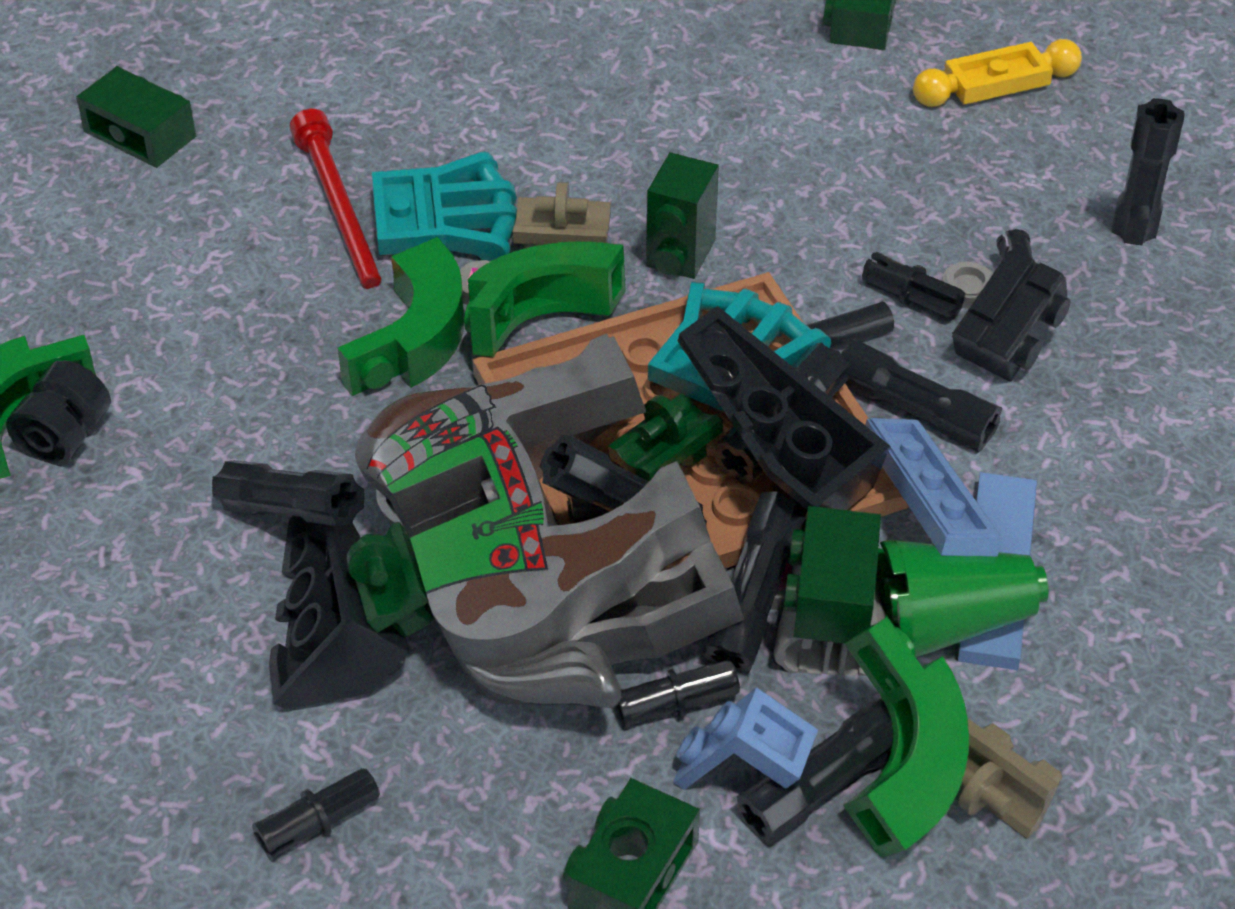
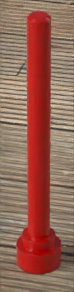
[289,108,382,289]

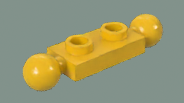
[913,39,1082,107]

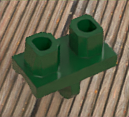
[608,393,723,481]
[346,522,434,637]

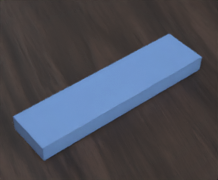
[865,418,1003,556]
[958,472,1037,670]

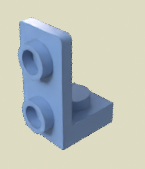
[673,687,818,790]

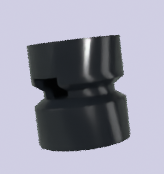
[6,360,111,466]

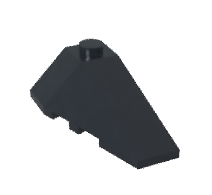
[677,306,891,510]
[269,515,409,709]

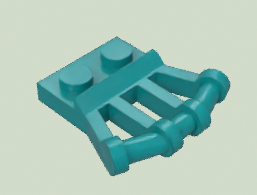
[372,152,517,261]
[648,282,831,412]

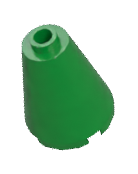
[877,540,1048,658]

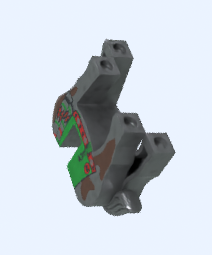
[355,333,744,708]

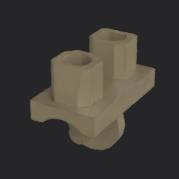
[513,182,611,249]
[958,719,1062,838]

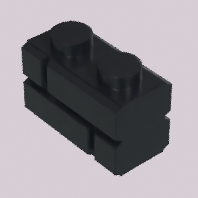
[952,249,1071,382]

